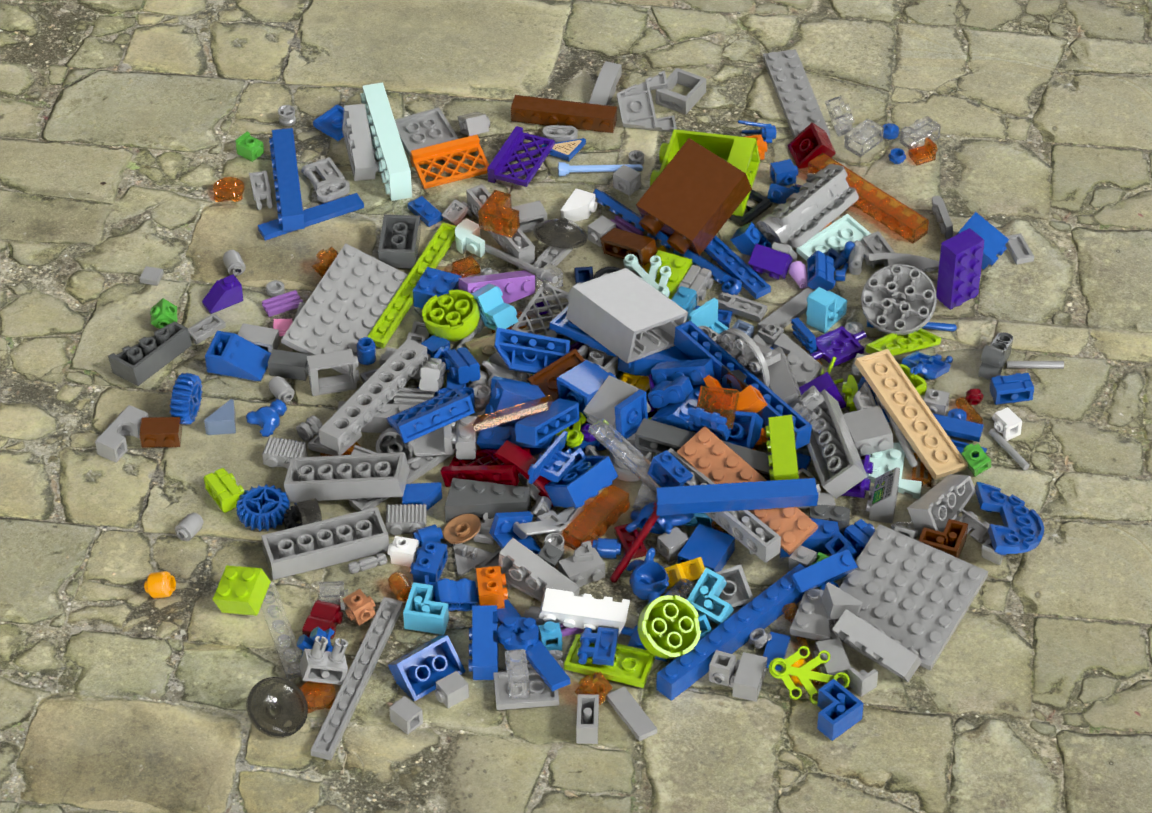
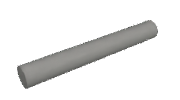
[1006,361,1064,369]
[989,428,1030,470]

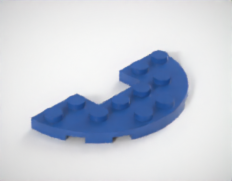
[975,482,1044,555]

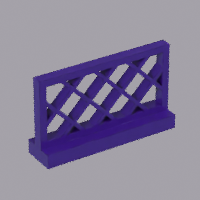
[487,126,555,187]

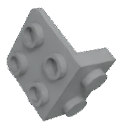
[413,422,456,456]

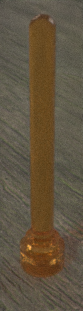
[782,603,821,685]

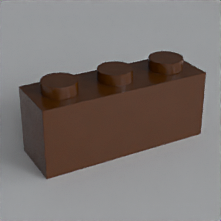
[600,228,657,265]

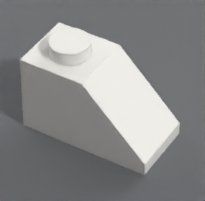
[561,189,597,224]

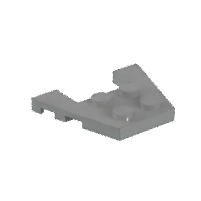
[617,71,677,132]
[774,333,823,387]

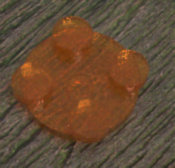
[213,177,244,202]
[299,681,336,713]

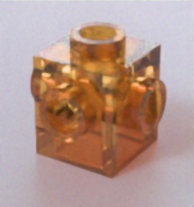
[312,247,339,278]
[574,672,613,705]

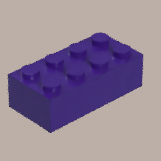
[936,228,984,310]

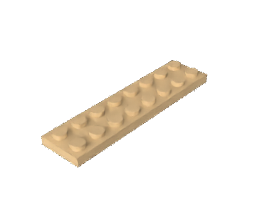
[855,349,968,480]

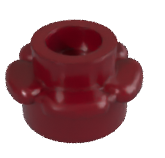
[965,389,984,405]

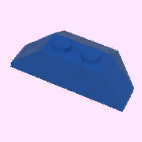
[494,328,570,374]

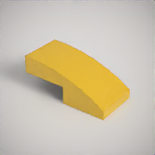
[664,557,705,589]

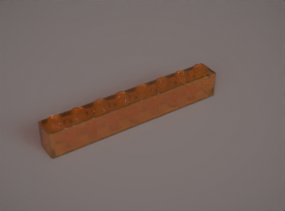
[808,153,929,244]

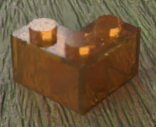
[478,190,520,238]

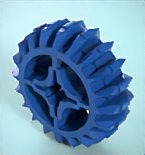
[170,373,203,425]
[236,484,290,531]

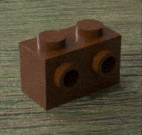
[140,417,182,448]

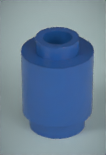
[357,337,376,365]
[412,524,443,547]
[592,538,621,559]

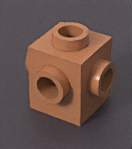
[342,589,376,626]

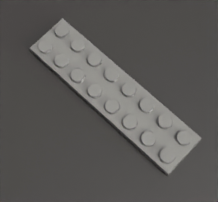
[763,49,830,139]

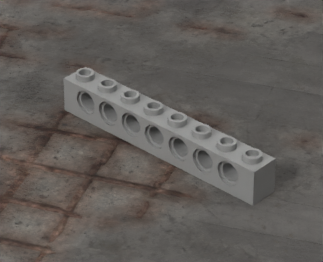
[319,339,428,452]
[667,448,781,563]

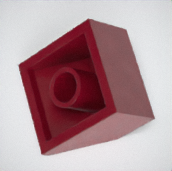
[787,123,836,169]

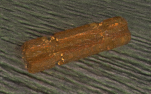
[955,397,983,424]

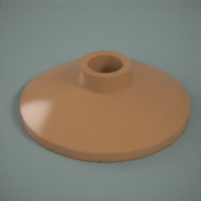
[443,514,481,544]

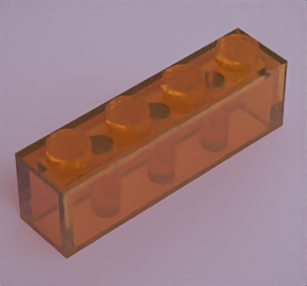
[563,484,630,550]

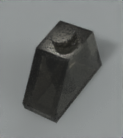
[293,498,322,526]

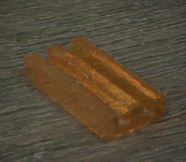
[912,453,932,487]

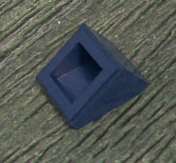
[825,247,848,270]
[574,266,594,284]

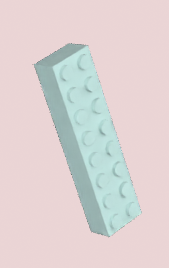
[360,82,412,201]

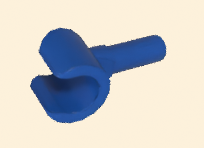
[835,263,849,281]

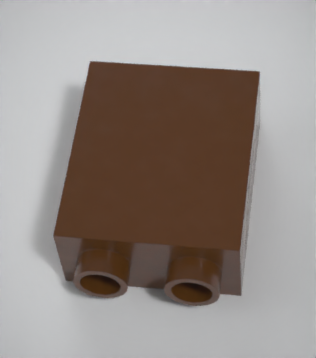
[636,138,752,256]

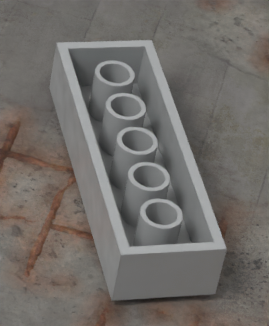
[804,389,868,499]
[284,452,410,502]
[261,507,389,580]

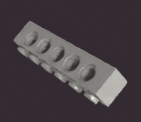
[466,184,535,269]

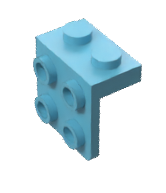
[689,298,729,334]

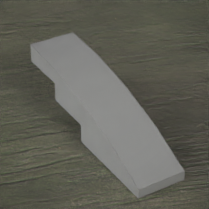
[865,253,939,272]

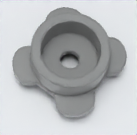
[748,628,772,649]

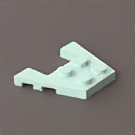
[867,442,922,499]

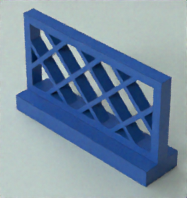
[386,388,475,443]

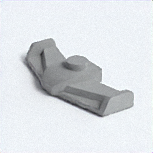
[513,507,588,539]

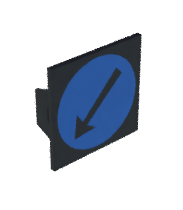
[720,365,748,396]

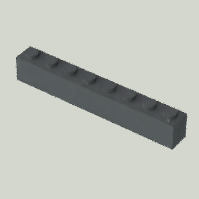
[635,418,773,481]

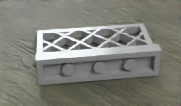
[511,282,569,339]

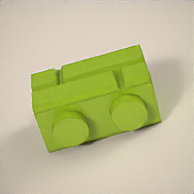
[204,468,244,513]

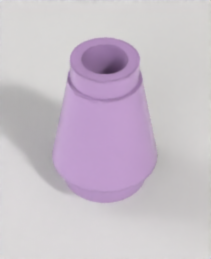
[789,261,808,289]

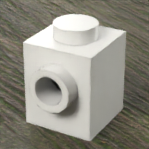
[388,536,419,567]

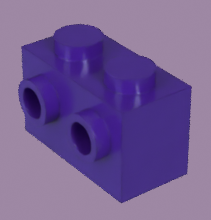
[748,243,793,280]

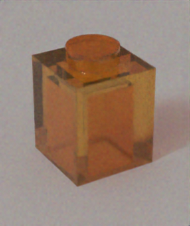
[451,255,480,278]

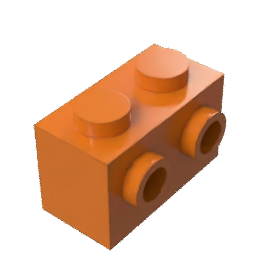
[476,566,508,609]

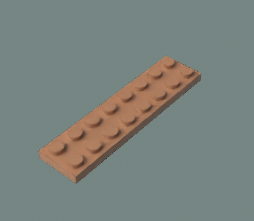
[677,426,818,555]

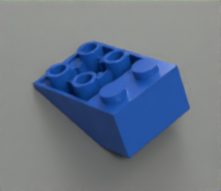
[205,331,271,382]

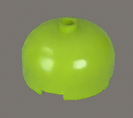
[422,290,480,342]
[637,595,701,659]

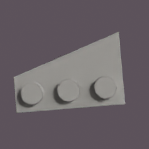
[790,589,830,641]

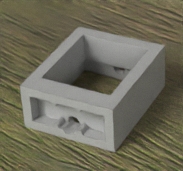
[656,68,706,115]
[307,349,360,396]

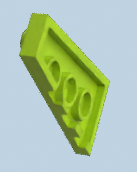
[865,328,941,356]

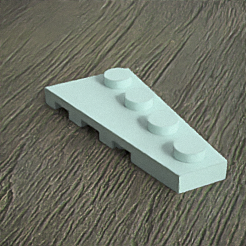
[796,214,871,261]

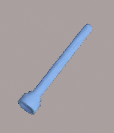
[558,162,643,176]

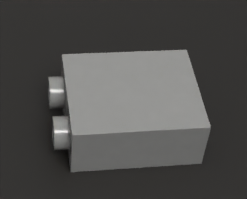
[566,268,688,363]

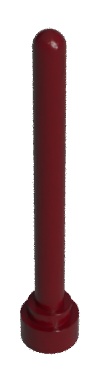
[610,500,659,583]

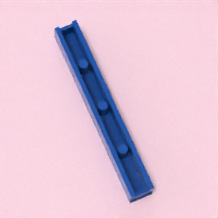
[656,478,819,516]

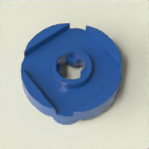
[497,616,539,652]

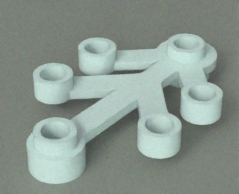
[623,254,672,297]

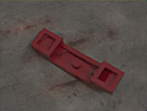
[494,440,553,507]

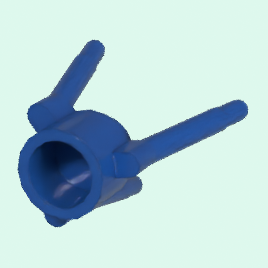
[738,120,776,143]

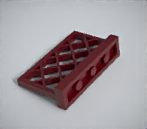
[441,448,531,487]

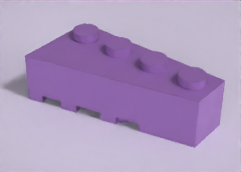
[459,270,535,304]

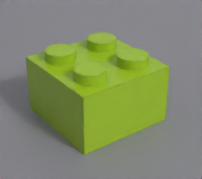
[213,565,271,616]

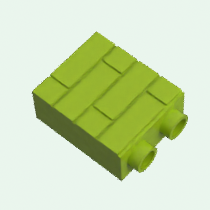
[650,129,760,216]

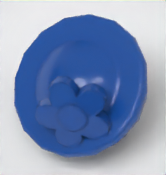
[722,278,742,295]

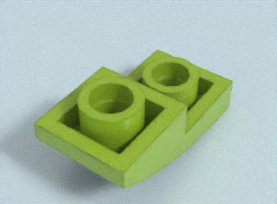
[842,374,858,412]

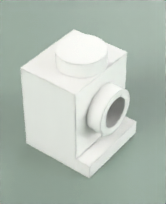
[992,407,1022,441]

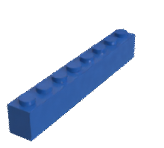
[269,128,305,231]

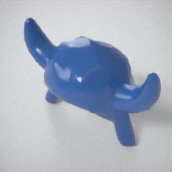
[625,502,694,534]
[627,548,669,602]

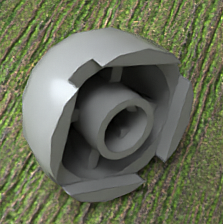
[376,427,415,461]

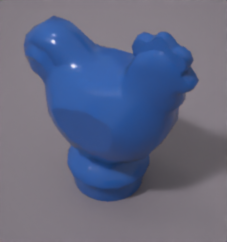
[246,399,287,437]

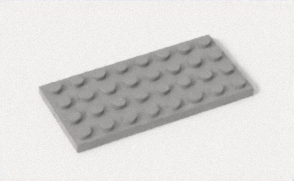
[281,243,408,374]

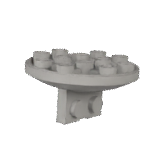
[861,264,937,335]
[716,328,781,388]

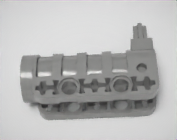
[757,164,859,248]

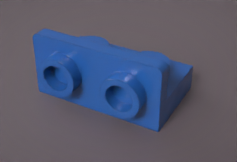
[648,450,693,487]

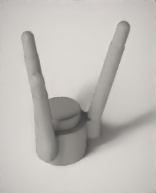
[531,496,554,536]

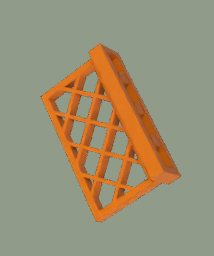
[410,135,489,189]

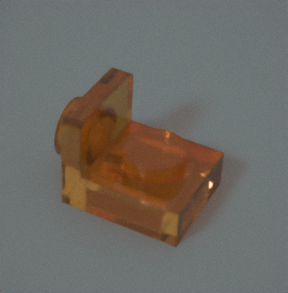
[909,137,938,166]

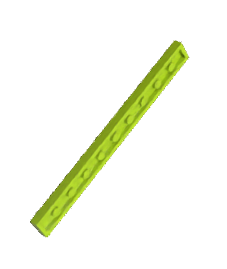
[368,222,457,348]

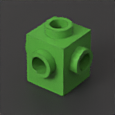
[150,298,178,329]

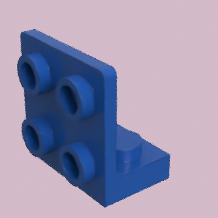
[489,511,541,554]

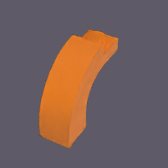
[703,375,768,413]

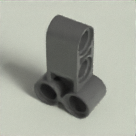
[978,332,1013,380]

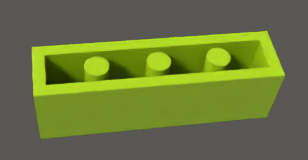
[765,415,799,481]

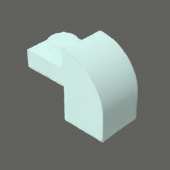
[455,218,485,258]

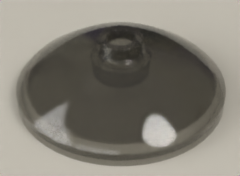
[534,217,588,249]
[246,677,308,738]

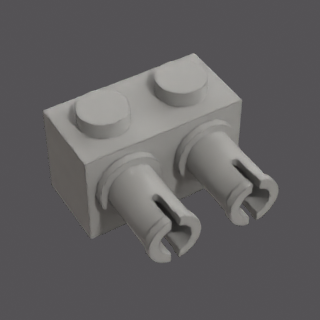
[299,636,348,685]

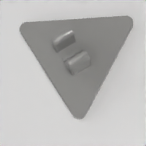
[453,543,493,576]

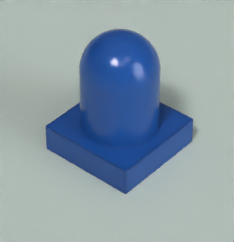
[841,241,855,262]

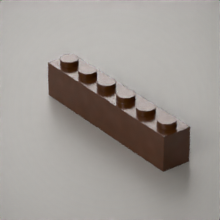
[511,95,617,133]

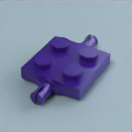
[809,326,866,367]

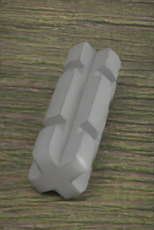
[348,553,387,574]

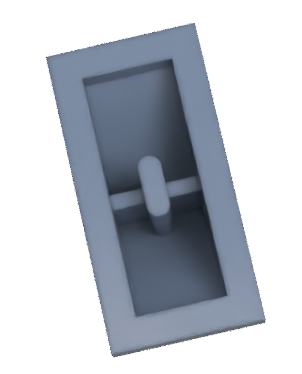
[204,399,236,435]

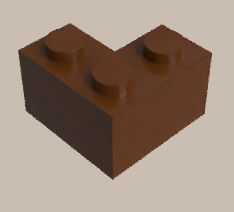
[918,519,968,558]

